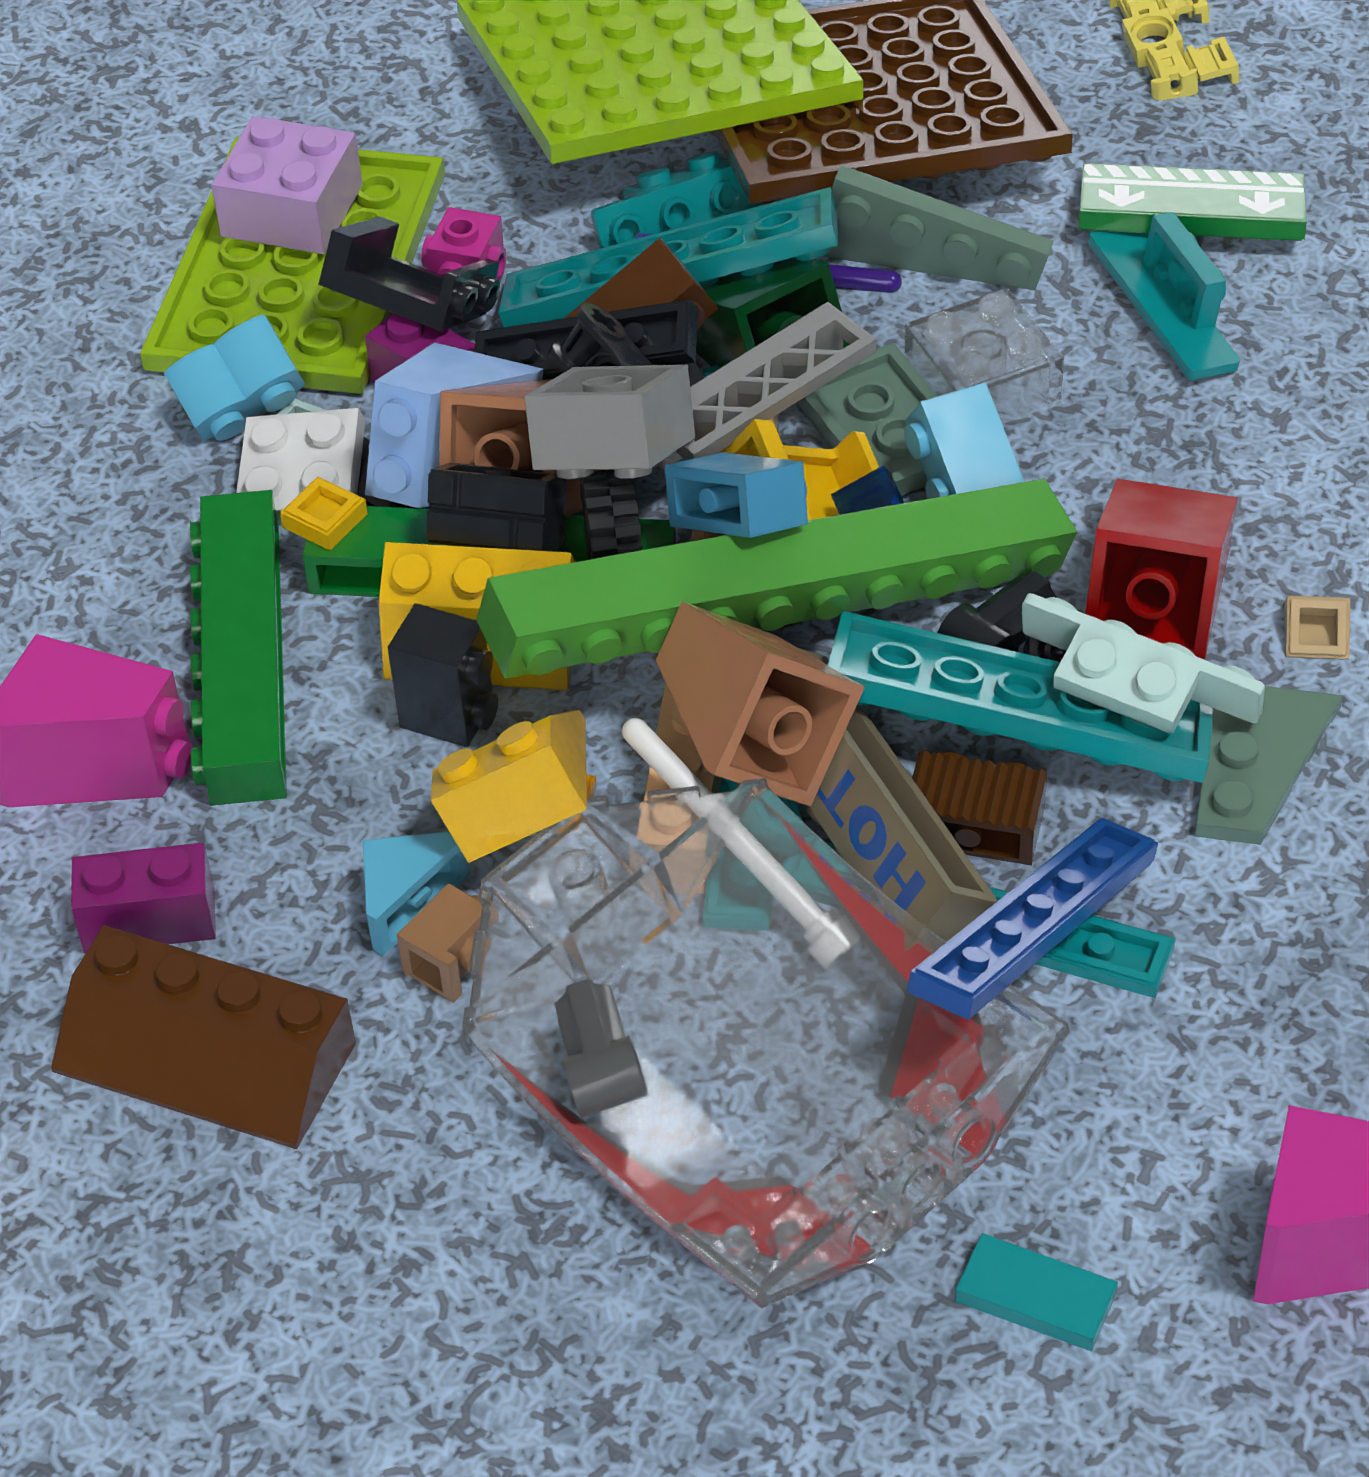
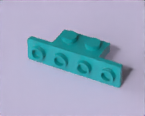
[591,151,787,249]
[1088,212,1240,380]

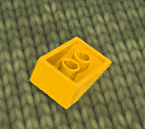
[430,709,587,863]

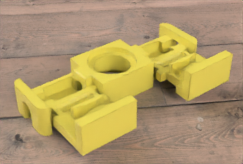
[1109,0,1239,100]

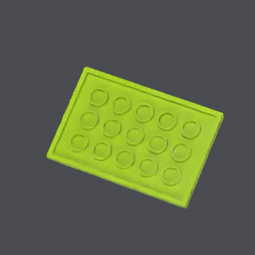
[140,137,445,394]

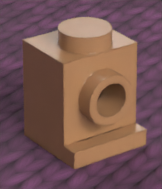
[396,883,501,1003]

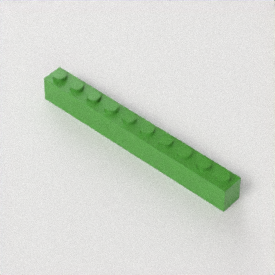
[476,478,1077,679]

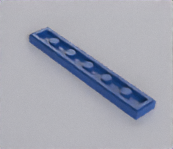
[907,818,1158,1020]

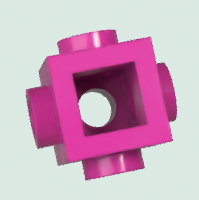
[421,207,506,280]

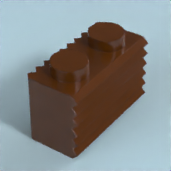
[912,750,1047,866]

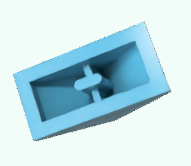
[362,831,470,957]

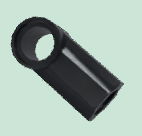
[937,571,1058,652]

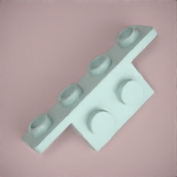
[1022,593,1265,735]

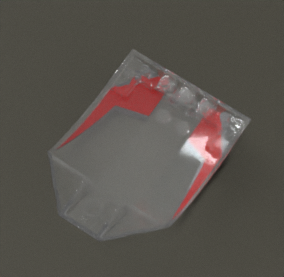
[462,778,1070,1308]

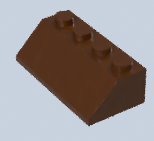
[51,925,356,1150]

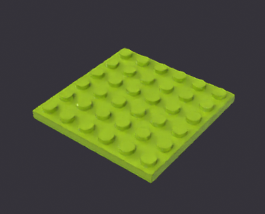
[457,0,863,164]

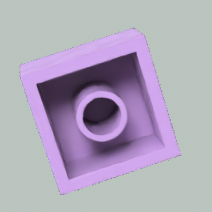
[211,116,363,254]

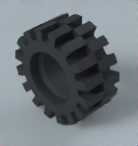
[580,469,643,560]

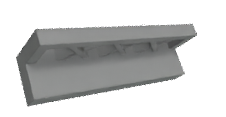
[656,302,877,470]

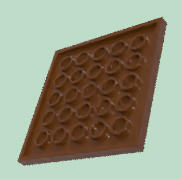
[713,0,1073,204]

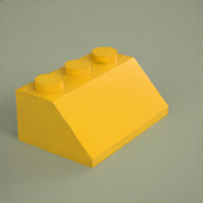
[379,542,575,691]

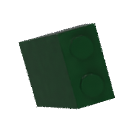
[696,257,850,368]

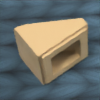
[1284,596,1350,659]

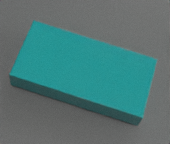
[955,1233,1118,1352]

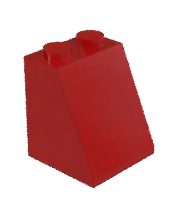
[1085,478,1238,660]

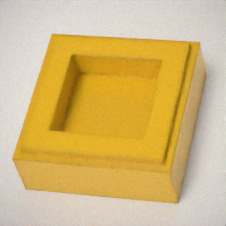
[280,476,368,551]

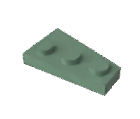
[1195,686,1343,845]

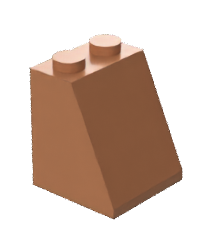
[439,379,604,518]
[656,601,865,806]

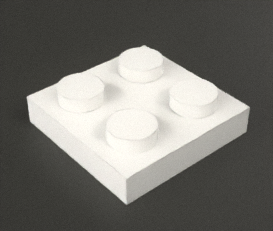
[236,408,365,524]

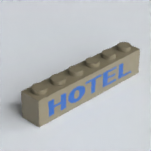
[801,649,998,953]

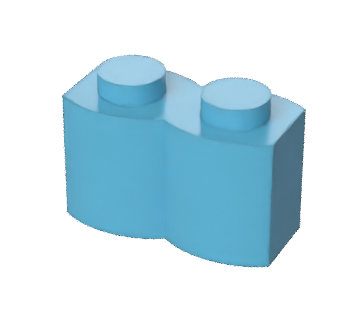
[164,314,305,441]

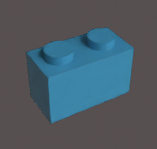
[665,452,808,538]

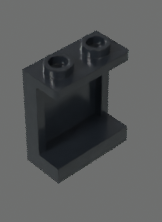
[318,216,500,331]

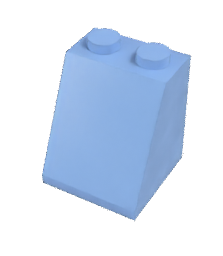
[365,343,543,508]

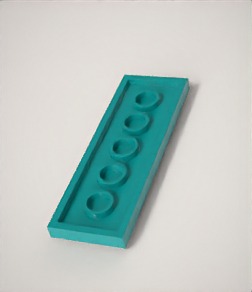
[498,187,838,327]
[828,611,1213,783]

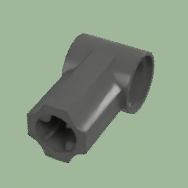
[554,979,649,1117]

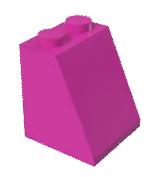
[0,634,193,808]
[1253,1105,1369,1304]

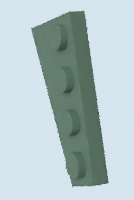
[823,165,1054,291]

